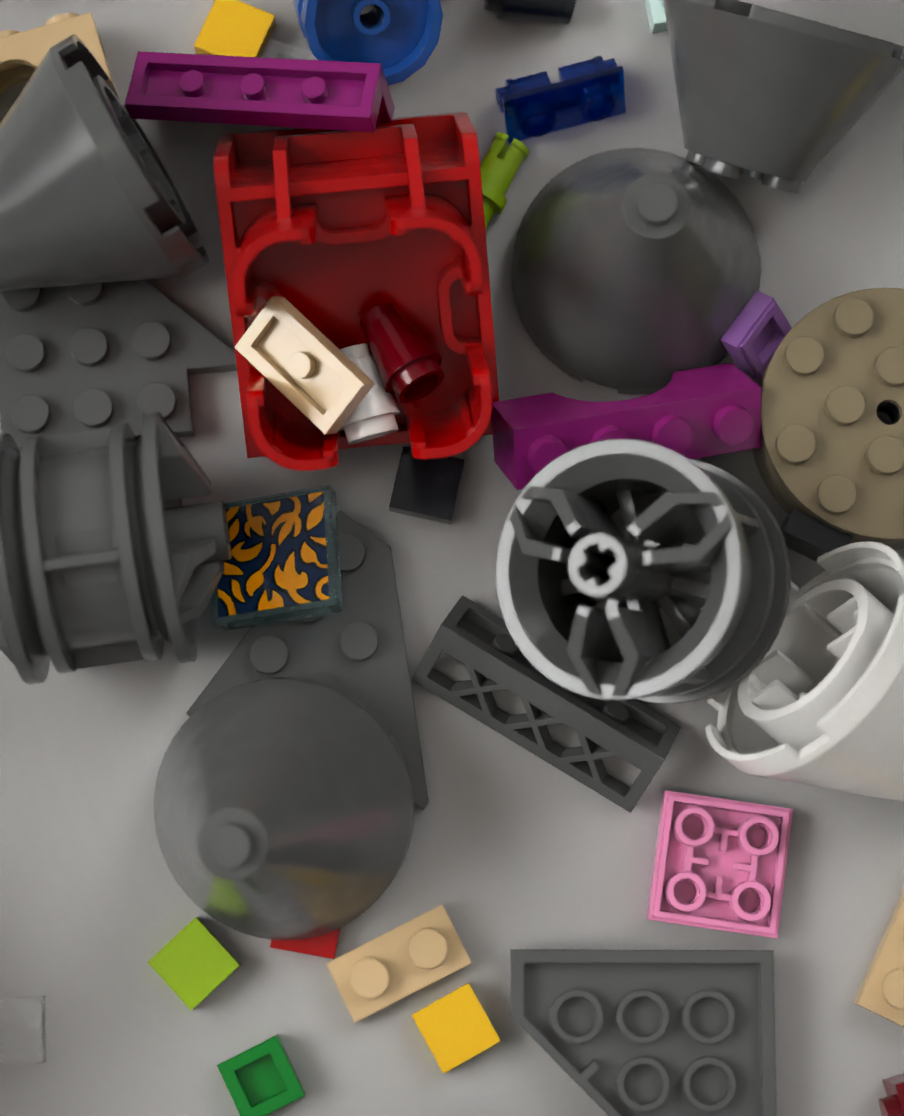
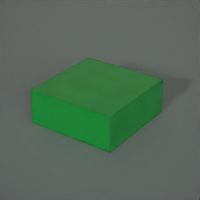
[217,1034,306,1116]

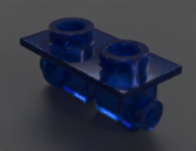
[495,55,626,144]

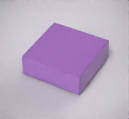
[720,291,792,380]

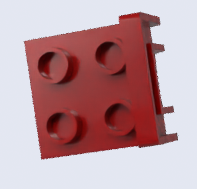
[213,112,499,471]

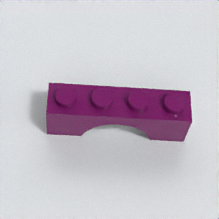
[491,362,762,490]

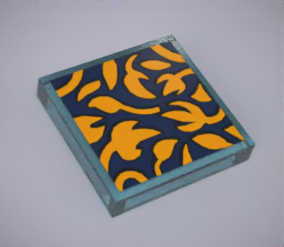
[212,485,343,632]

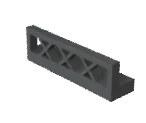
[411,595,681,813]

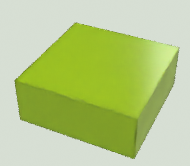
[147,917,242,1011]

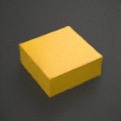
[194,0,276,57]
[411,982,501,1074]

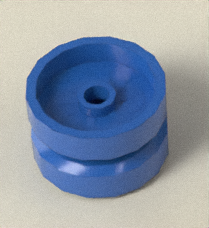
[294,0,443,86]

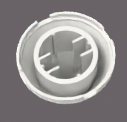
[705,542,904,802]

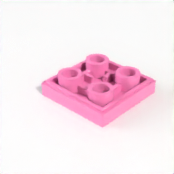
[647,790,793,938]

